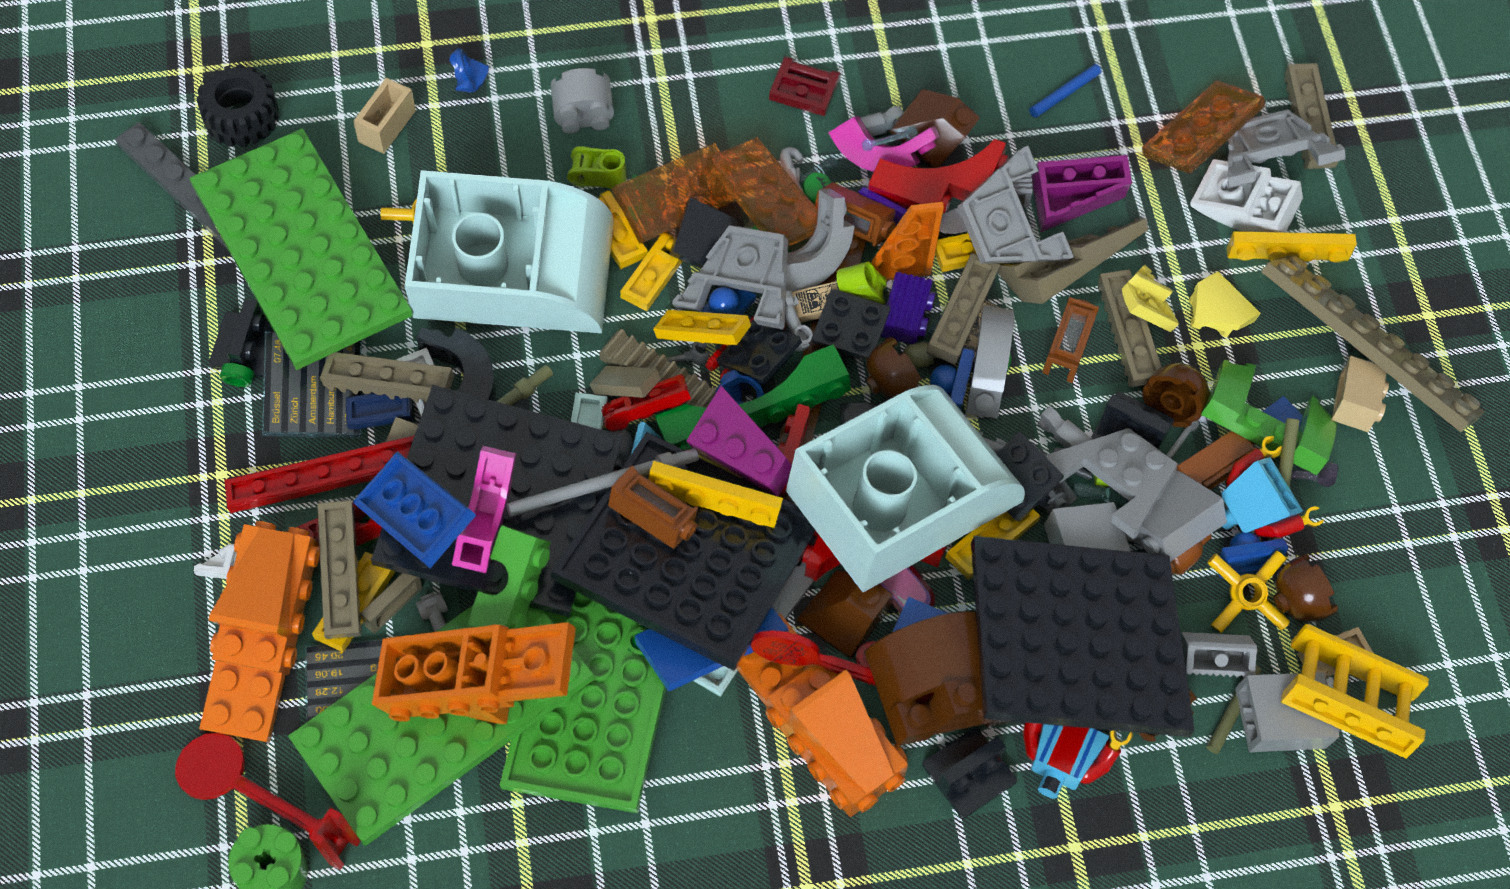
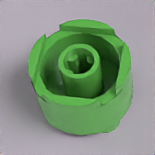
[228,824,308,889]

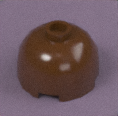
[865,337,923,400]
[1143,363,1210,427]
[1273,554,1338,622]

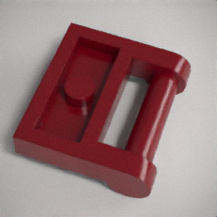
[769,56,841,116]

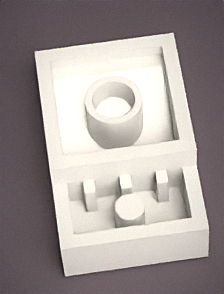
[1190,159,1303,232]

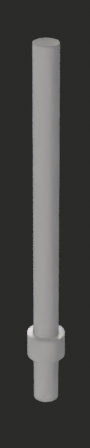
[506,448,699,516]

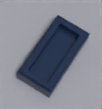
[346,393,413,429]

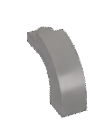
[786,188,854,292]
[966,305,1014,419]

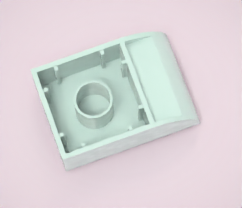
[405,170,614,333]
[786,385,1025,592]

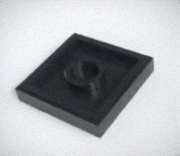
[669,198,745,269]

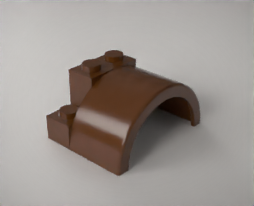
[865,611,1014,746]

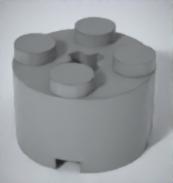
[551,68,614,134]

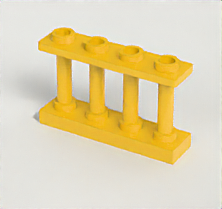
[1281,624,1429,759]

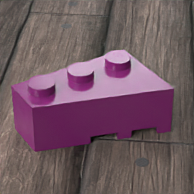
[1031,155,1132,233]
[687,386,792,497]

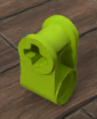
[567,146,627,189]
[836,262,887,305]

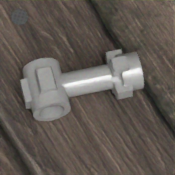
[785,291,813,352]
[416,592,448,632]

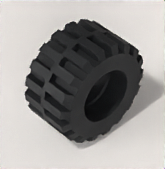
[197,65,279,147]

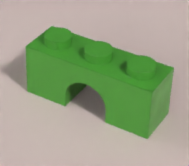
[467,525,551,629]

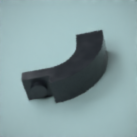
[416,327,496,401]

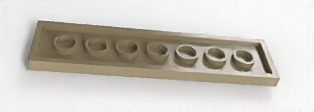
[1261,255,1485,432]

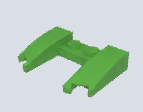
[1201,360,1337,475]

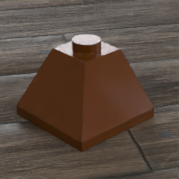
[889,89,980,168]
[797,570,893,659]

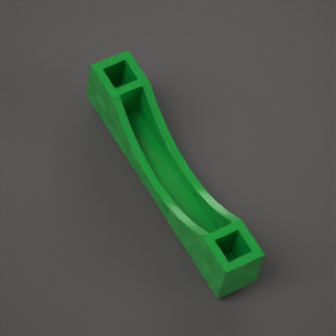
[655,344,851,451]

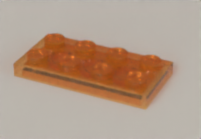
[1142,80,1265,174]
[707,137,818,247]
[612,143,743,244]

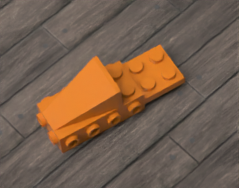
[199,521,320,743]
[736,613,908,818]
[372,622,576,724]

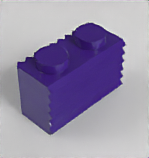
[881,271,936,344]

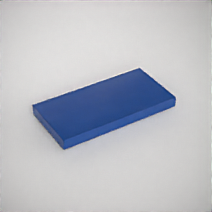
[353,451,476,568]
[635,607,788,692]

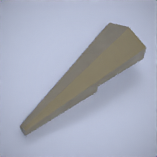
[997,218,1148,304]

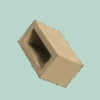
[354,78,416,154]
[1331,356,1389,432]

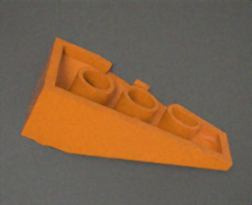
[871,202,944,280]

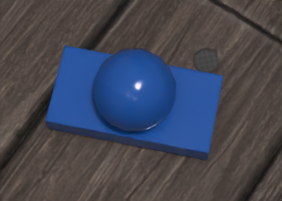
[702,287,756,315]
[930,348,975,410]
[1218,531,1288,579]

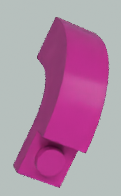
[828,116,940,172]
[452,446,516,573]

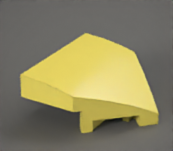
[1122,265,1179,332]
[1189,272,1261,338]

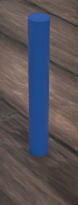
[1029,64,1102,118]

